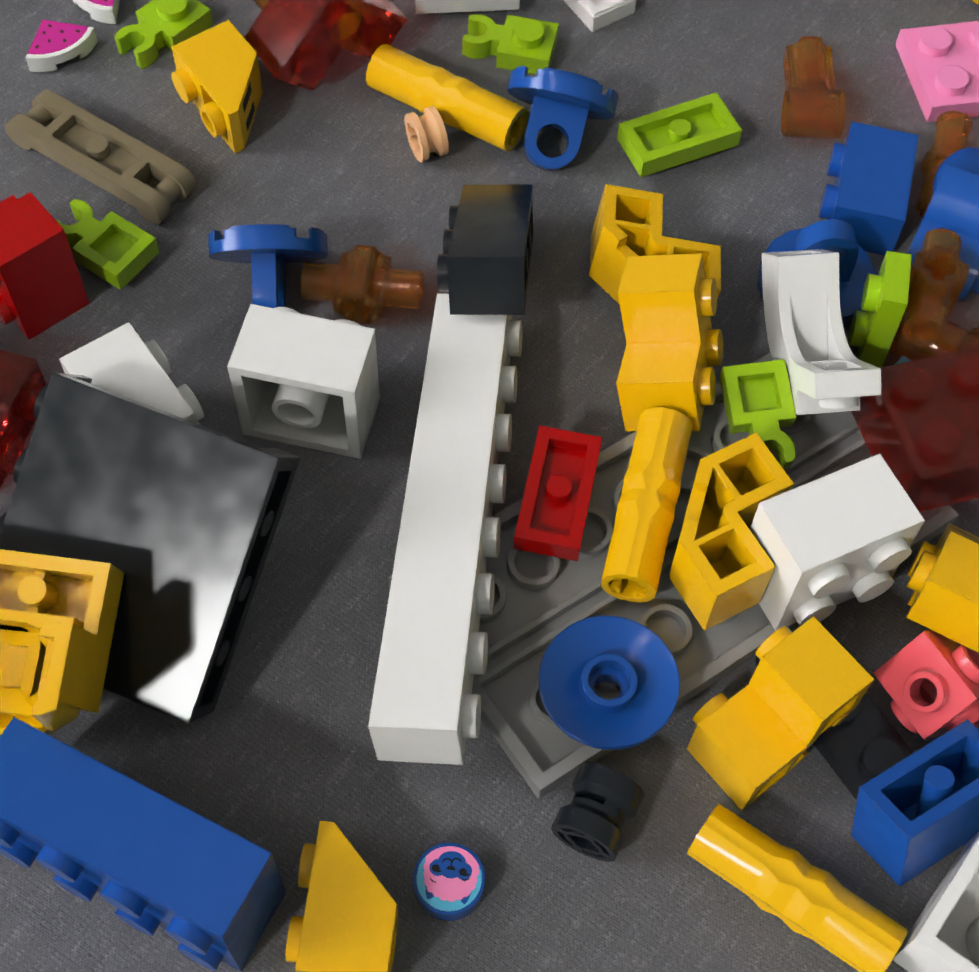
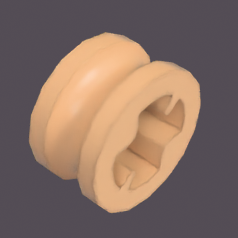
[404,106,449,162]

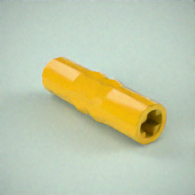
[366,44,529,152]
[600,407,693,603]
[687,803,908,972]

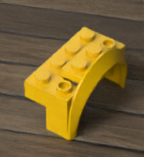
[0,549,124,736]

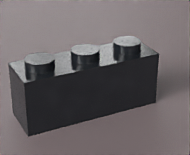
[437,184,534,315]

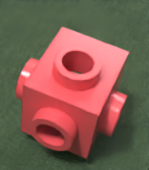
[873,630,979,740]

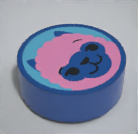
[413,843,485,921]

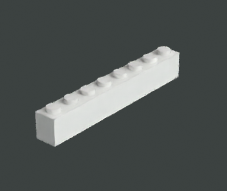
[368,293,523,765]

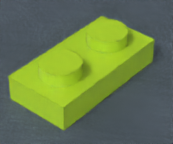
[617,92,742,177]
[848,251,912,369]

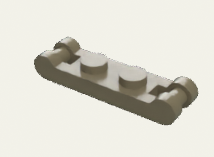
[5,89,197,225]

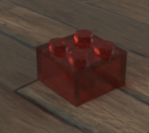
[851,345,979,512]

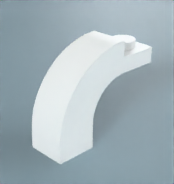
[762,249,881,415]

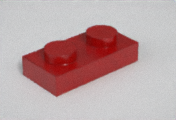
[513,425,603,561]

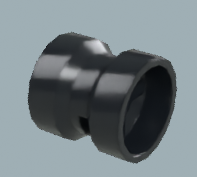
[551,762,645,862]

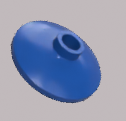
[539,616,680,750]

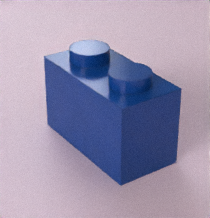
[818,121,919,255]
[851,719,979,887]

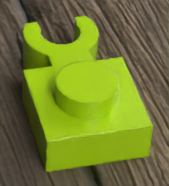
[114,0,213,69]
[462,14,559,74]
[54,199,159,290]
[719,359,797,470]

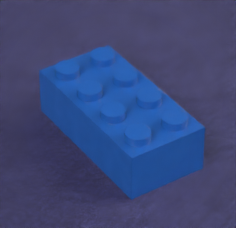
[0,717,286,971]

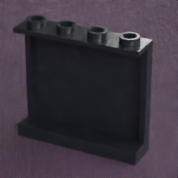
[0,372,301,724]

